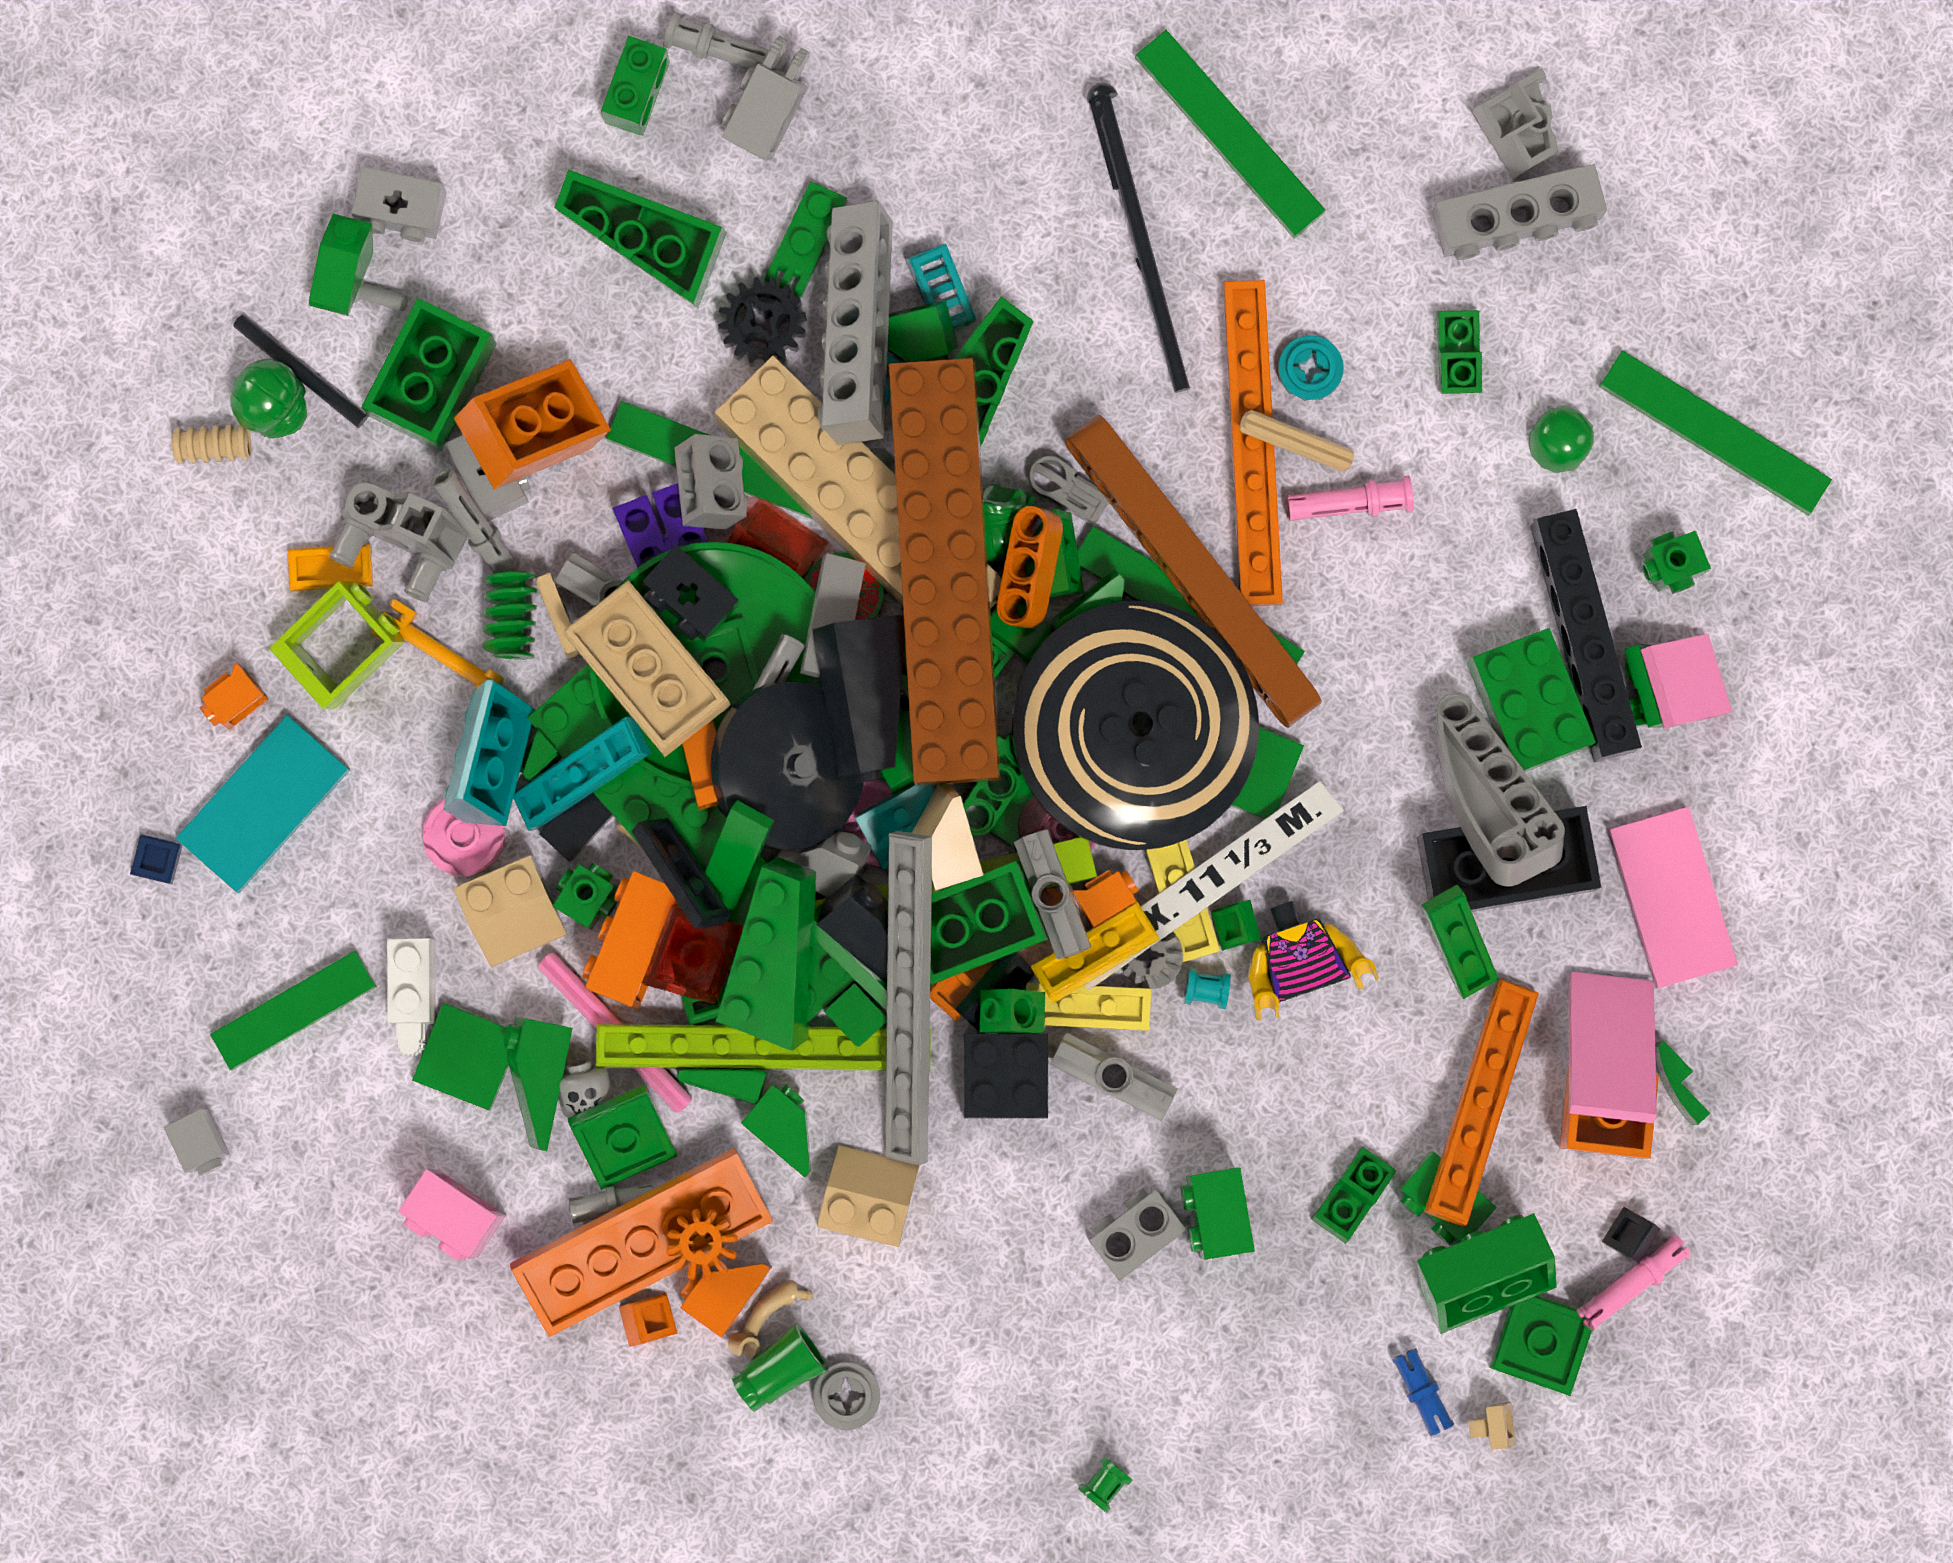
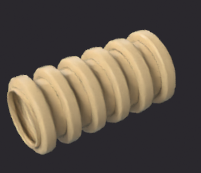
[172,424,252,464]

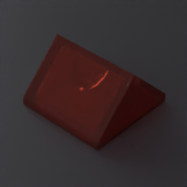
[727,499,830,580]
[642,904,744,1004]

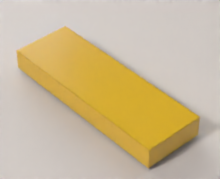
[1031,902,1160,1003]

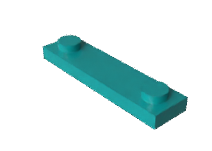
[513,717,651,831]

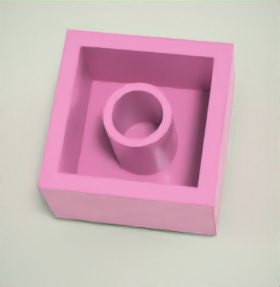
[398,1169,506,1261]

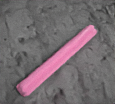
[538,953,692,1113]

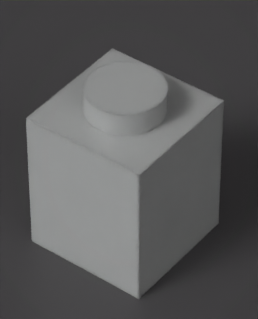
[163,1108,230,1176]

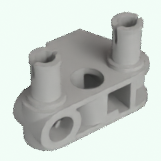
[329,480,468,603]

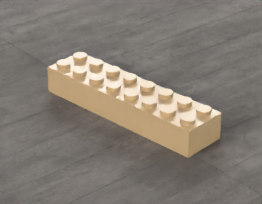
[714,356,1002,609]

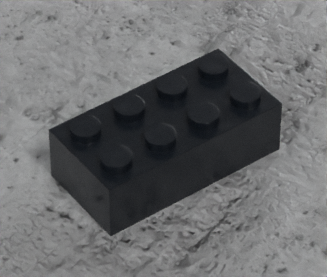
[1417,806,1602,912]

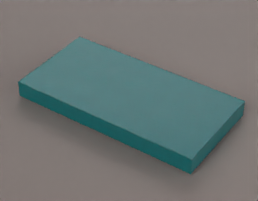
[176,715,350,894]

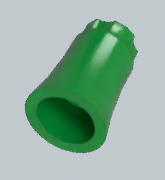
[731,1323,829,1412]

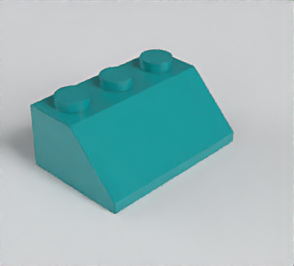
[443,680,535,826]

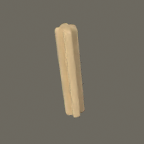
[1240,410,1354,471]

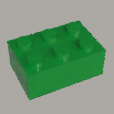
[361,298,497,452]
[1467,627,1596,772]
[930,861,1049,985]
[1417,1213,1557,1334]

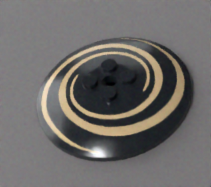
[1012,601,1259,850]

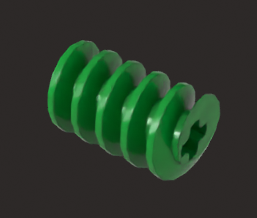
[482,572,538,660]

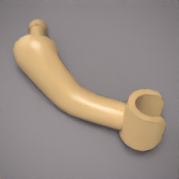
[728,1280,813,1359]

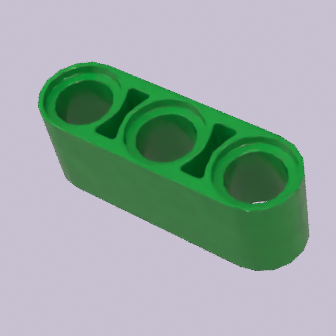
[962,732,1024,836]

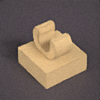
[1468,1402,1516,1450]

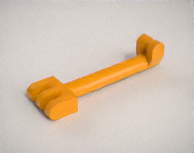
[370,598,504,689]

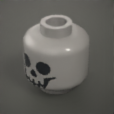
[558,1060,614,1118]

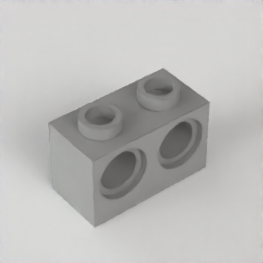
[674,434,747,530]
[1088,1188,1186,1281]

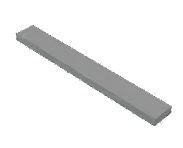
[885,831,932,1166]

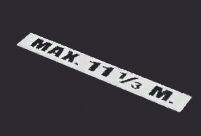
[1084,781,1344,991]

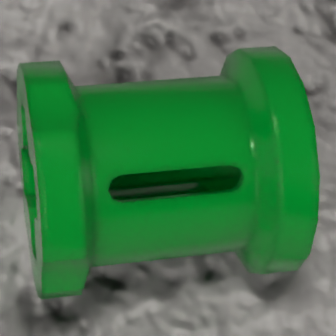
[1078,1457,1133,1513]

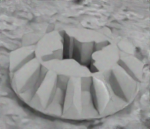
[1122,932,1183,989]
[813,1362,880,1430]

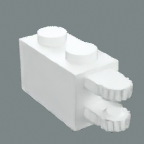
[387,938,436,1057]

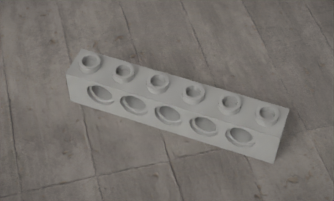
[818,201,893,445]

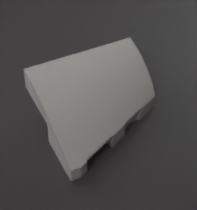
[1472,68,1558,180]

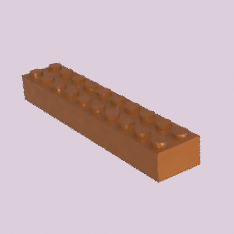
[889,358,1001,786]

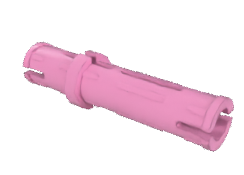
[1576,1235,1691,1331]

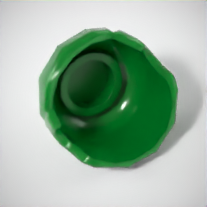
[1529,406,1594,473]

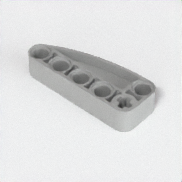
[1436,693,1565,886]

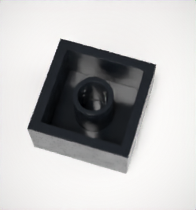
[964,1034,1048,1119]

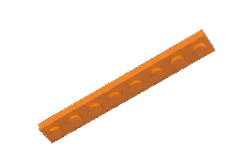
[1223,280,1283,607]

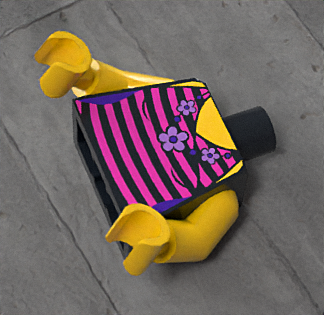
[1248,901,1379,1021]

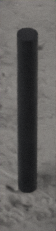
[233,314,368,429]

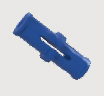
[1392,1348,1454,1436]

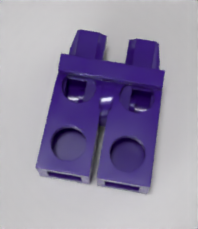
[612,483,708,568]

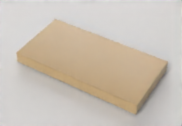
[562,581,731,757]

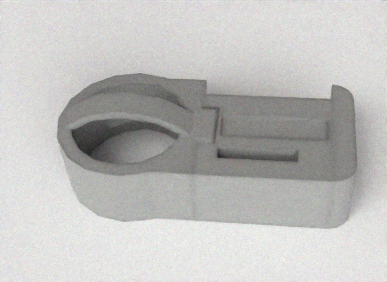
[1029,456,1109,524]

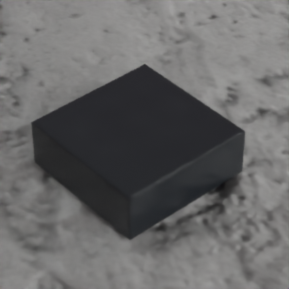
[1602,1207,1661,1264]

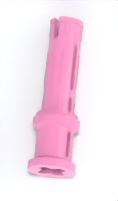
[1287,475,1414,521]

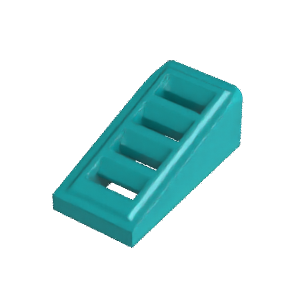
[905,243,977,329]

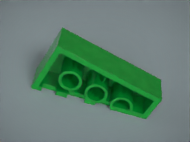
[954,296,1034,448]

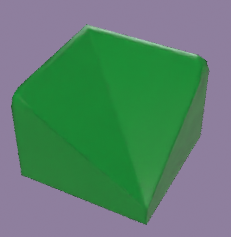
[520,729,561,781]

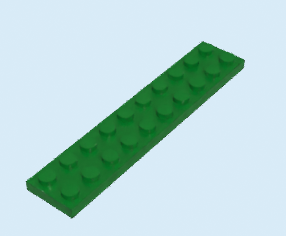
[527,664,855,1024]

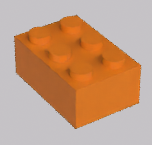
[454,359,611,490]
[582,871,681,1011]

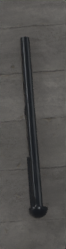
[1087,82,1190,393]

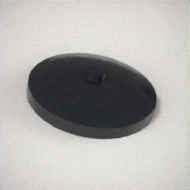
[711,682,864,850]

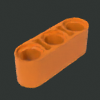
[997,506,1063,628]

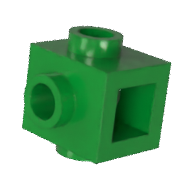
[1641,530,1711,594]
[552,863,618,931]

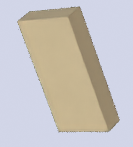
[536,573,580,659]

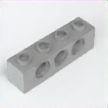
[1432,163,1607,260]

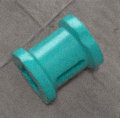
[1184,967,1231,1009]

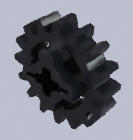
[718,277,807,367]

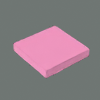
[1641,634,1732,729]

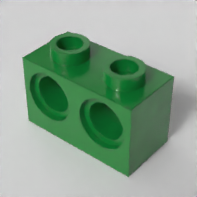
[601,36,670,136]

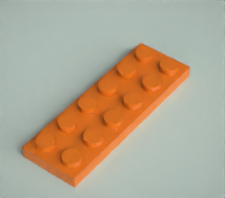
[510,1147,773,1337]

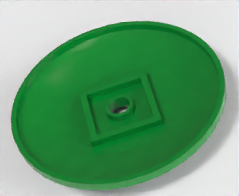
[589,542,823,788]

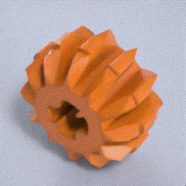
[666,1209,738,1281]

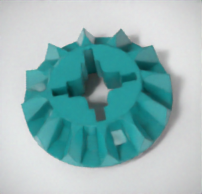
[1278,336,1344,401]

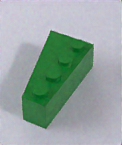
[554,169,727,308]
[716,857,816,1051]

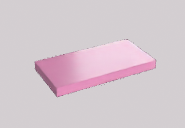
[1608,807,1738,989]
[1569,971,1657,1123]

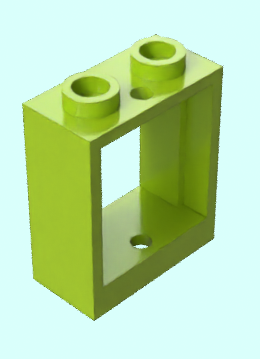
[269,581,405,709]

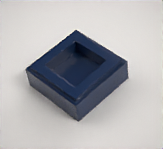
[130,834,183,885]

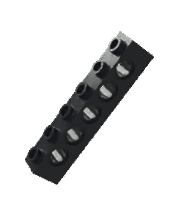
[1530,508,1642,763]

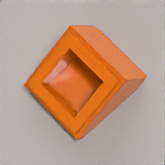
[619,1293,678,1347]

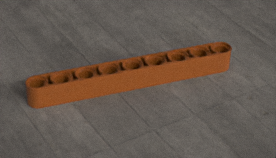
[1064,414,1322,728]

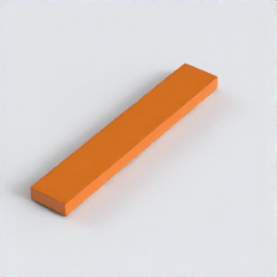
[1424,978,1539,1227]

